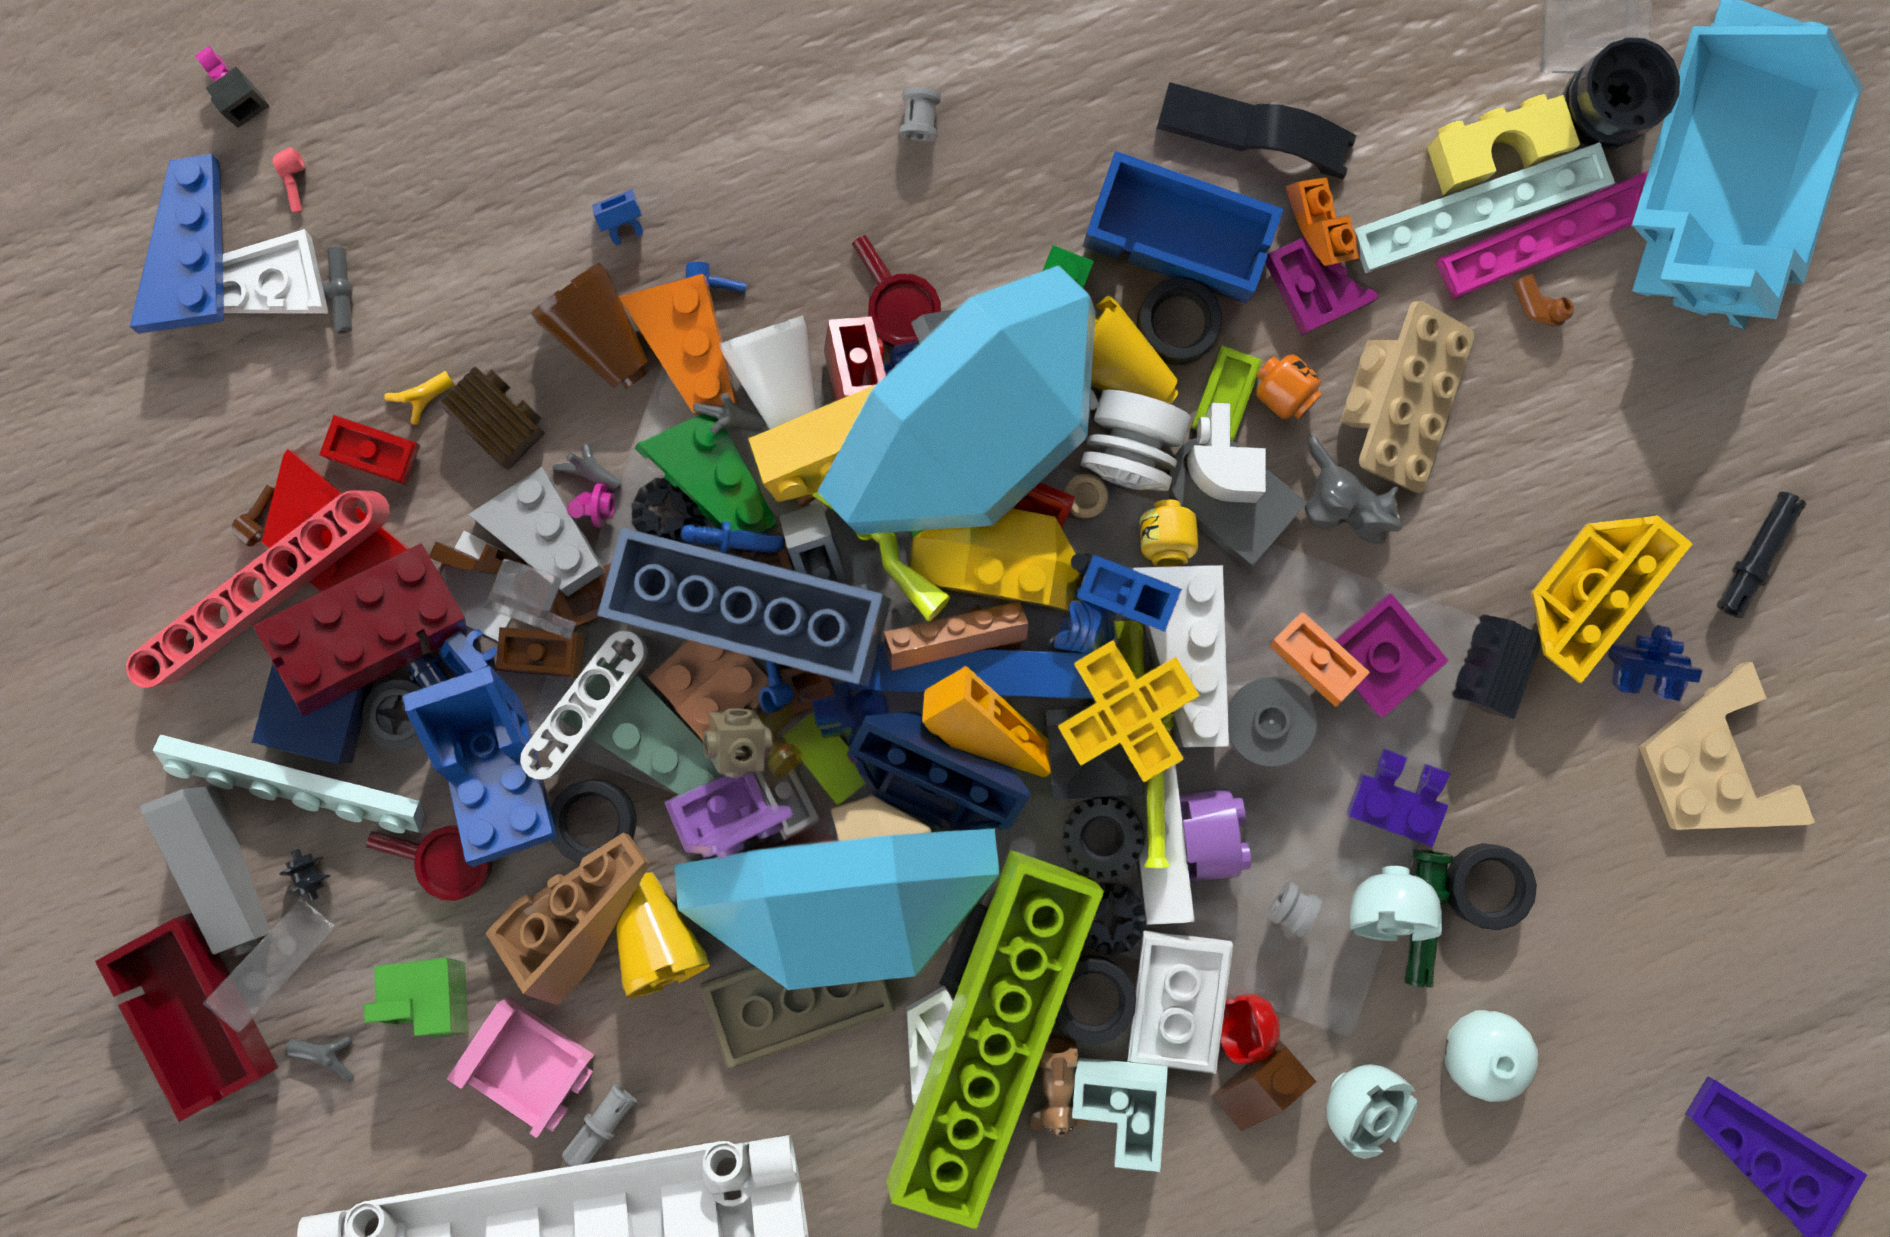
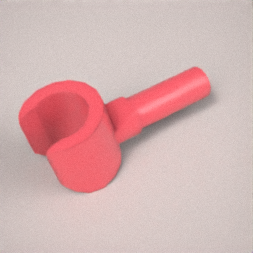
[272,147,306,213]

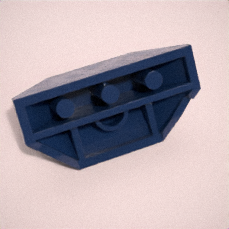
[847,711,1031,831]

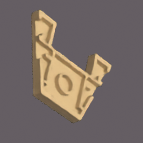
[1638,662,1815,830]

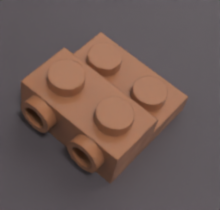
[648,640,769,740]

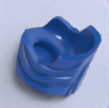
[1054,587,1116,654]

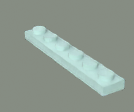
[1354,142,1615,274]
[153,735,425,833]

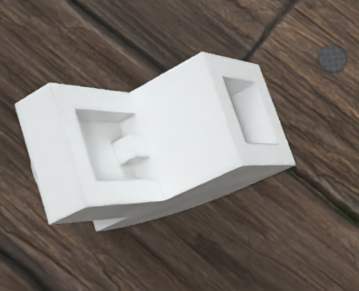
[1187,403,1266,503]

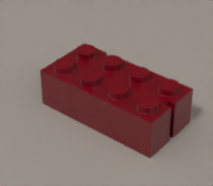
[252,543,467,717]
[95,913,279,1122]

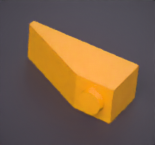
[922,666,1051,778]

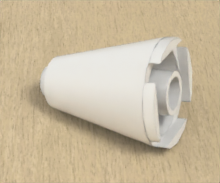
[719,315,816,429]

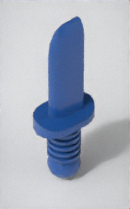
[681,521,785,554]

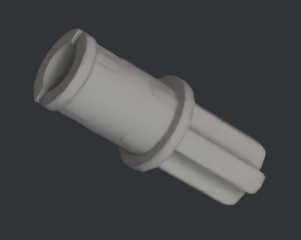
[562,1084,637,1166]

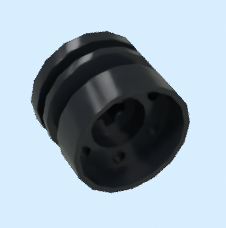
[1562,37,1680,150]

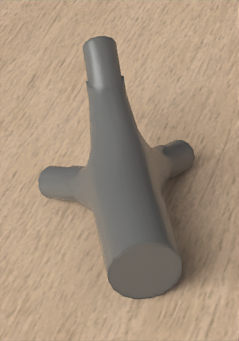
[693,393,765,435]
[553,444,623,494]
[285,1036,354,1082]

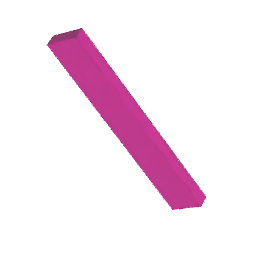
[1435,171,1648,301]

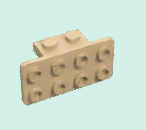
[1340,301,1474,493]

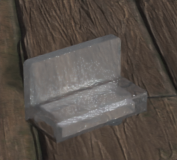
[484,559,576,639]

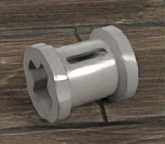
[899,87,941,142]

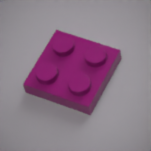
[1334,593,1449,718]

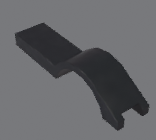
[1156,82,1357,179]

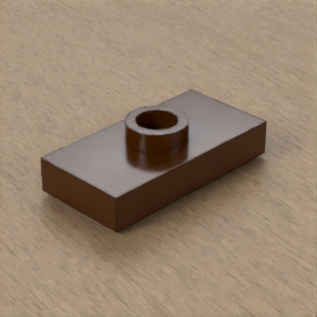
[495,627,585,678]

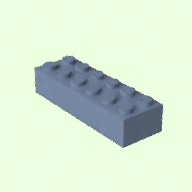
[597,527,891,687]

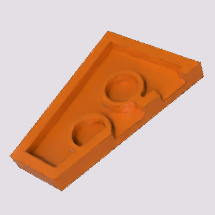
[619,274,738,415]

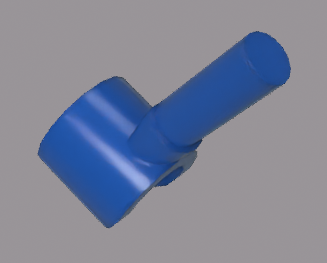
[686,262,747,294]
[759,660,794,713]

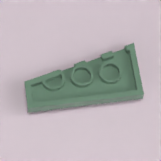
[560,654,723,795]

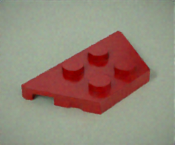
[261,449,410,592]

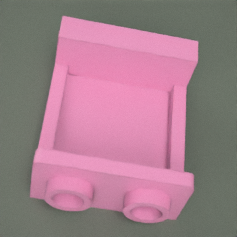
[447,996,595,1138]

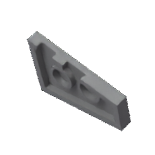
[468,467,605,596]

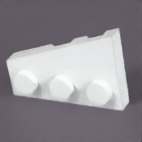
[222,229,328,313]

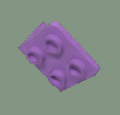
[664,772,793,859]

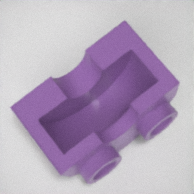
[1179,789,1251,882]

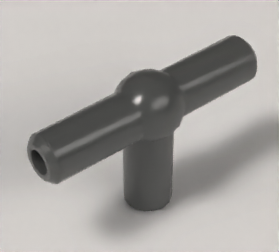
[322,246,353,334]

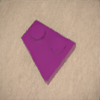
[1265,237,1379,336]

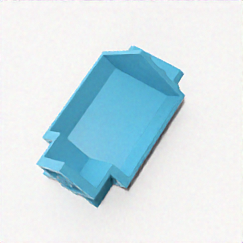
[1632,0,1863,330]

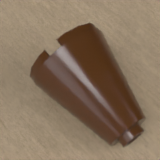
[531,262,649,389]

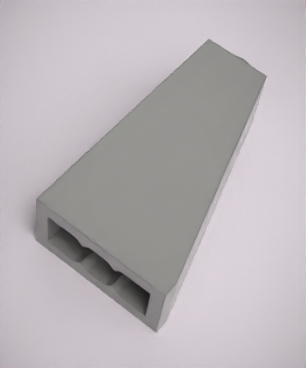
[139,785,271,957]

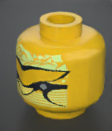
[1139,500,1198,567]

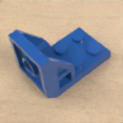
[403,666,557,867]

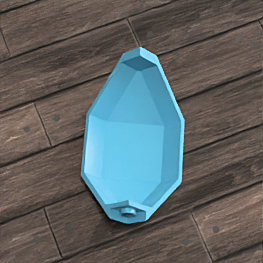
[817,265,1096,535]
[674,829,1000,990]

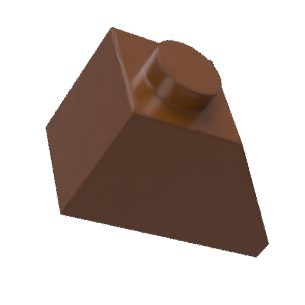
[1211,1040,1317,1131]

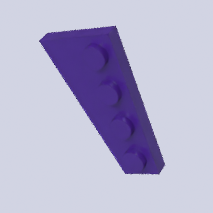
[1685,1076,1867,1237]

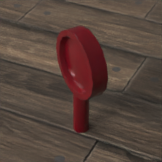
[852,235,941,349]
[366,825,492,901]

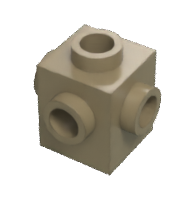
[703,708,772,778]

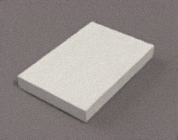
[1127,930,1233,1074]

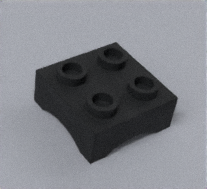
[1046,707,1144,800]

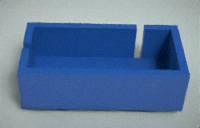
[1082,151,1283,303]

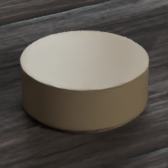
[1064,474,1108,519]

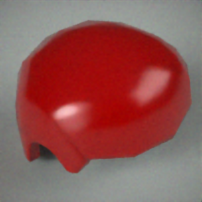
[1220,994,1280,1064]

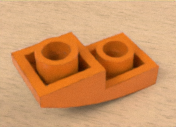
[1285,177,1360,266]

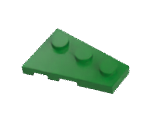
[634,414,778,533]

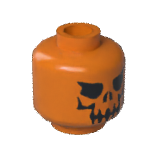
[1256,354,1322,420]

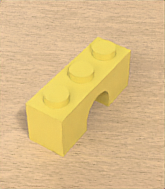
[1427,94,1580,196]

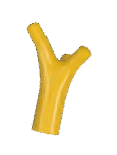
[384,370,455,425]

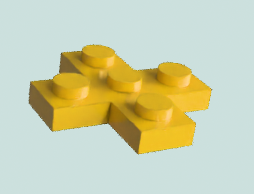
[1058,640,1200,782]

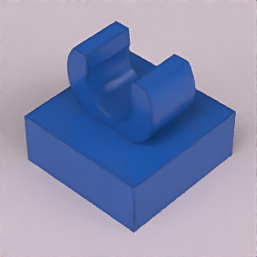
[592,189,643,245]
[438,629,497,677]

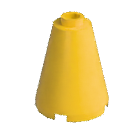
[1091,296,1178,405]
[616,872,710,999]

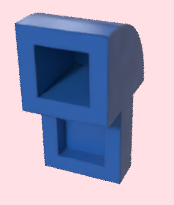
[1076,554,1182,632]

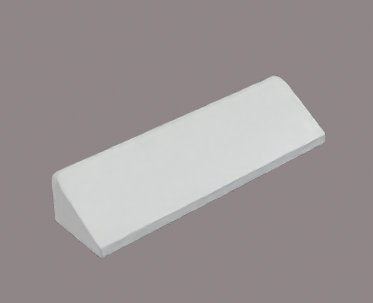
[1131,765,1194,924]

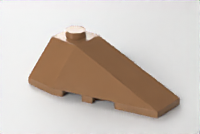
[486,833,650,1005]

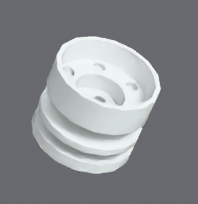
[1081,390,1191,491]

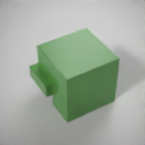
[364,958,469,1038]

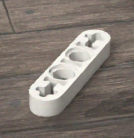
[520,631,648,779]

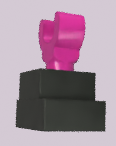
[195,46,269,128]

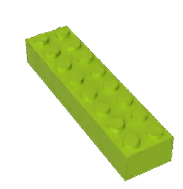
[886,850,1104,1229]

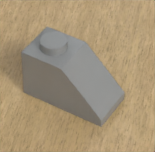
[779,502,850,586]

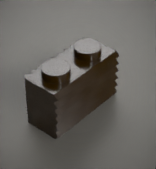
[438,366,545,470]

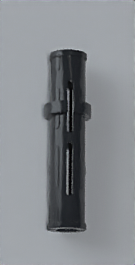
[1716,491,1806,618]

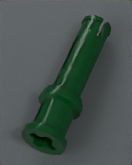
[1404,849,1454,988]

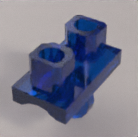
[1607,625,1703,701]
[812,682,888,745]

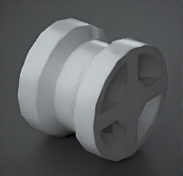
[1267,881,1322,938]

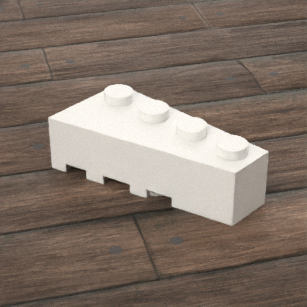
[1132,565,1229,747]

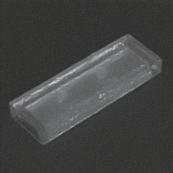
[203,898,336,1033]

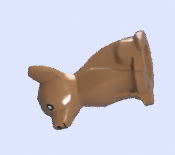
[1030,1035,1088,1137]

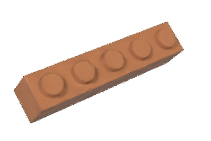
[884,601,1028,671]

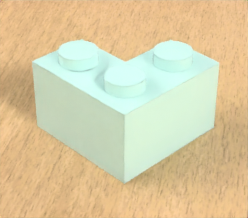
[1072,1057,1168,1172]

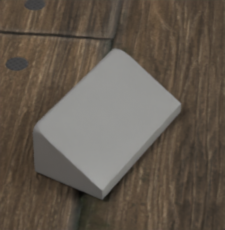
[752,742,820,845]

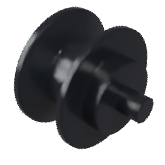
[279,849,331,901]

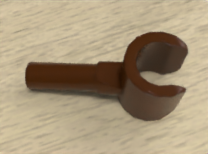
[232,485,274,547]

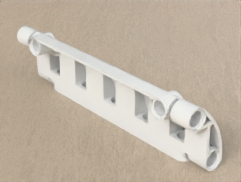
[298,1135,809,1237]

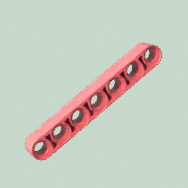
[126,490,390,688]

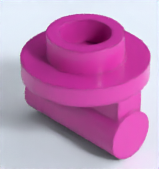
[567,483,615,528]

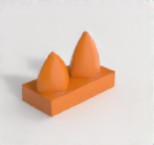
[1269,611,1370,708]

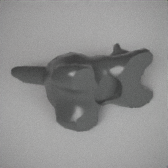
[1305,436,1402,544]

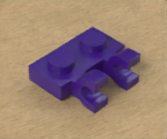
[1346,748,1450,847]

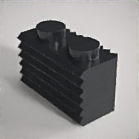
[1451,614,1541,720]

